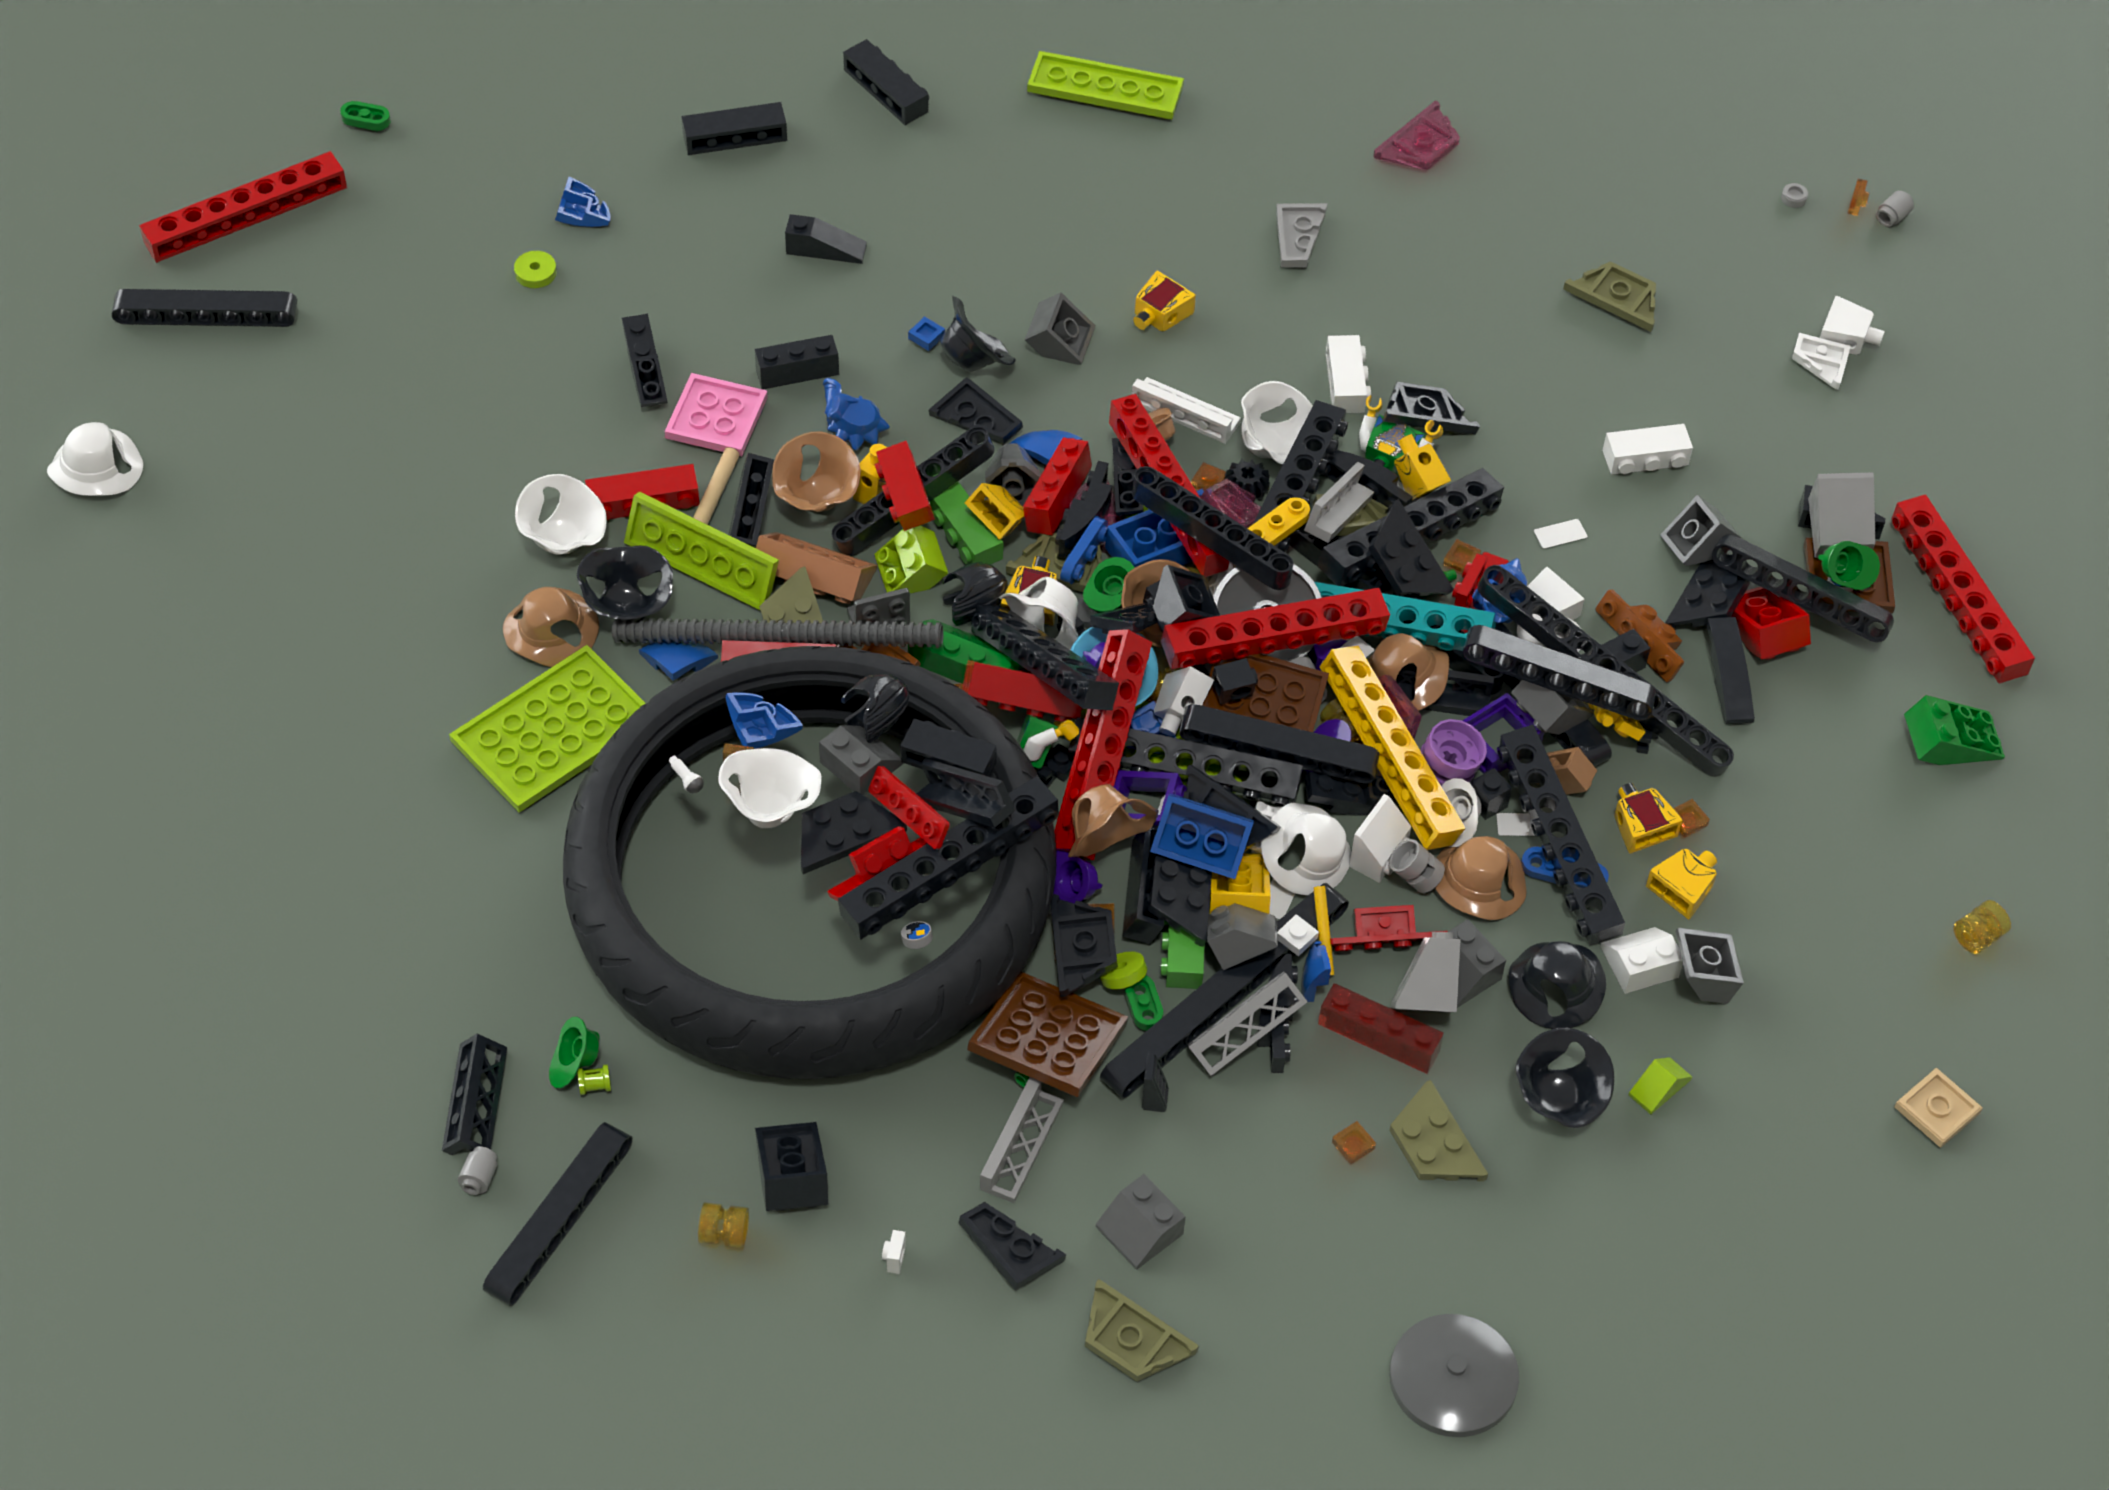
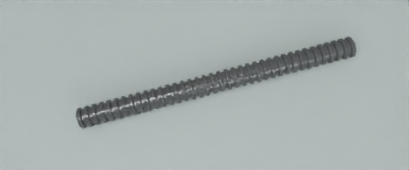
[612,618,944,648]

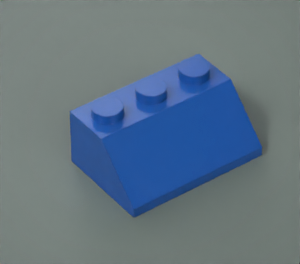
[1150,793,1254,879]

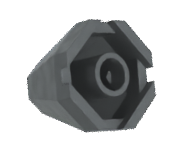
[985,443,1040,506]

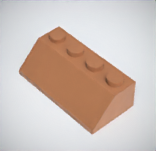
[756,532,878,604]

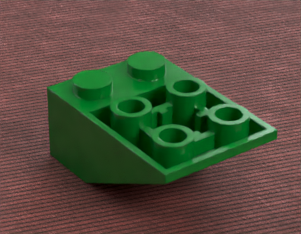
[1904,695,2005,765]

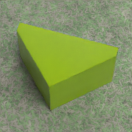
[1628,1057,1692,1115]

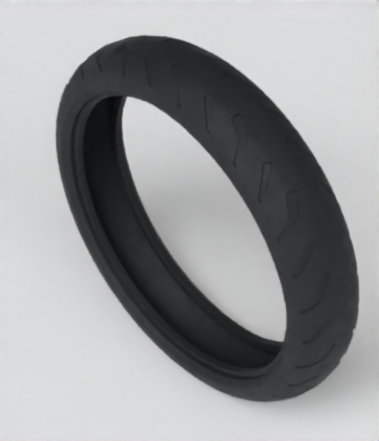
[563,646,1057,1079]

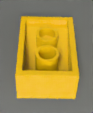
[1209,853,1271,914]

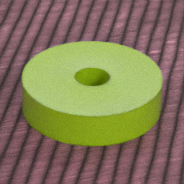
[514,251,557,288]
[1100,951,1148,989]

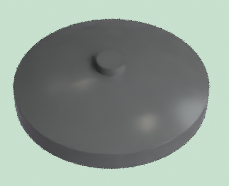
[1213,564,1322,662]
[1390,1314,1519,1437]

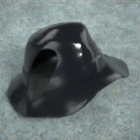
[940,296,1016,372]
[577,546,673,620]
[1509,941,1606,1029]
[1516,1028,1614,1128]

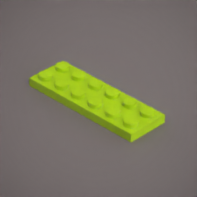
[1027,51,1184,120]
[624,492,779,610]

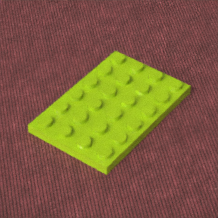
[449,645,646,813]

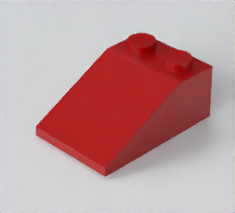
[1731,587,1811,660]

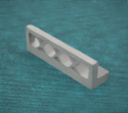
[1304,462,1374,543]
[1187,971,1307,1076]
[980,1077,1064,1203]

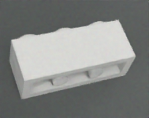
[1326,335,1371,413]
[1603,424,1693,475]

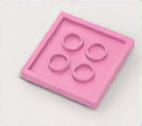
[665,373,768,456]

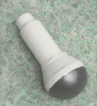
[669,756,704,794]

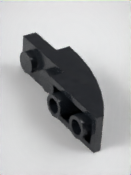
[622,313,668,407]
[1112,438,1144,516]
[1322,450,1413,511]
[1055,461,1112,558]
[1305,771,1404,815]
[1258,954,1298,1073]

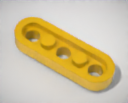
[1247,498,1310,546]

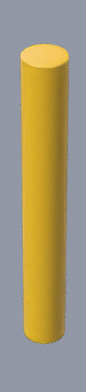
[1313,886,1334,975]

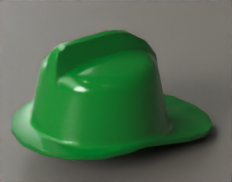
[1818,541,1880,590]
[1083,557,1135,612]
[549,1016,600,1088]

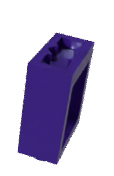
[1462,693,1544,774]
[1114,770,1187,836]

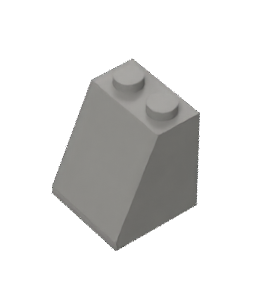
[1808,472,1875,558]
[1391,932,1460,1012]

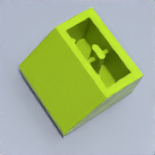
[874,525,948,594]

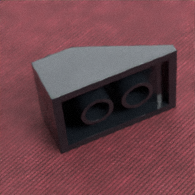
[755,1122,828,1211]

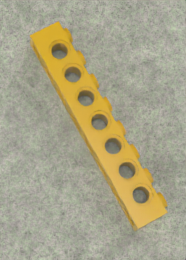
[1320,645,1466,850]

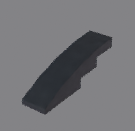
[1707,617,1755,724]

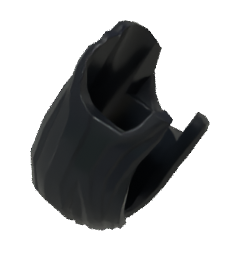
[942,562,1008,626]
[841,673,909,743]

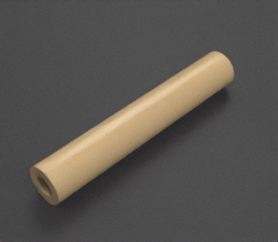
[693,447,740,525]

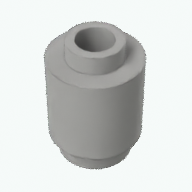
[1876,191,1914,227]
[458,1147,498,1195]

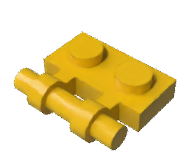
[1587,703,1645,741]

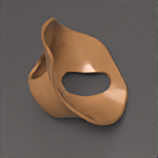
[772,431,861,512]
[1121,560,1189,648]
[503,587,599,667]
[1368,633,1449,715]
[1068,784,1159,858]
[1435,836,1527,920]

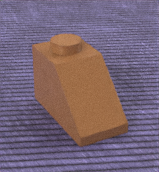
[1537,747,1597,795]

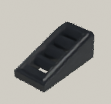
[1142,1053,1169,1112]

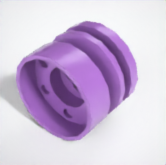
[1420,719,1487,786]

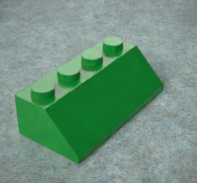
[908,619,1024,684]

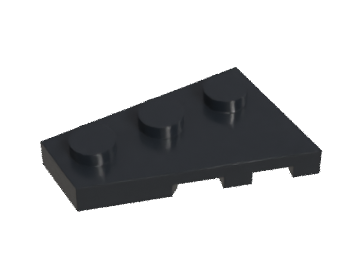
[929,377,1023,444]
[1090,602,1157,634]
[958,1202,1067,1290]

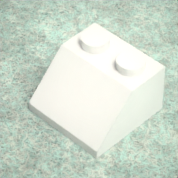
[1349,794,1411,883]
[1600,927,1683,994]

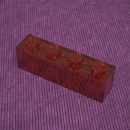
[1318,983,1444,1074]

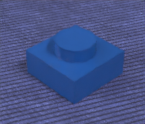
[908,317,945,351]

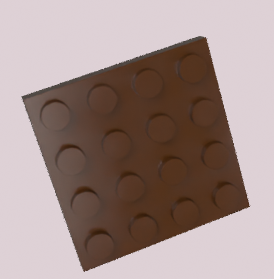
[1202,654,1329,732]
[967,972,1128,1097]

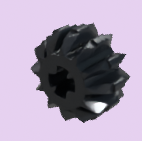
[1224,458,1270,505]

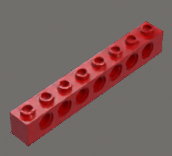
[139,151,347,263]
[1109,393,1229,577]
[1891,494,2035,684]
[1161,588,1390,669]
[1054,629,1152,861]

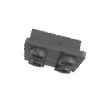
[847,588,910,624]

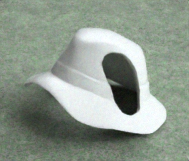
[1241,381,1312,465]
[47,422,143,496]
[515,474,607,555]
[999,577,1079,650]
[718,748,822,828]
[1261,803,1351,895]

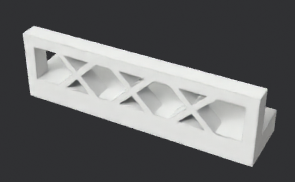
[1132,377,1241,444]

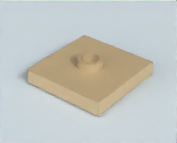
[1894,1068,1983,1148]

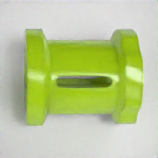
[577,1064,611,1095]

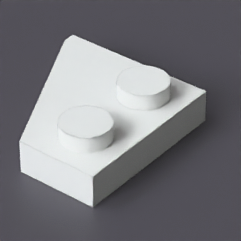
[1792,333,1851,390]

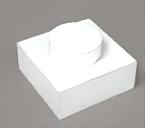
[1277,914,1319,956]
[882,1230,906,1274]

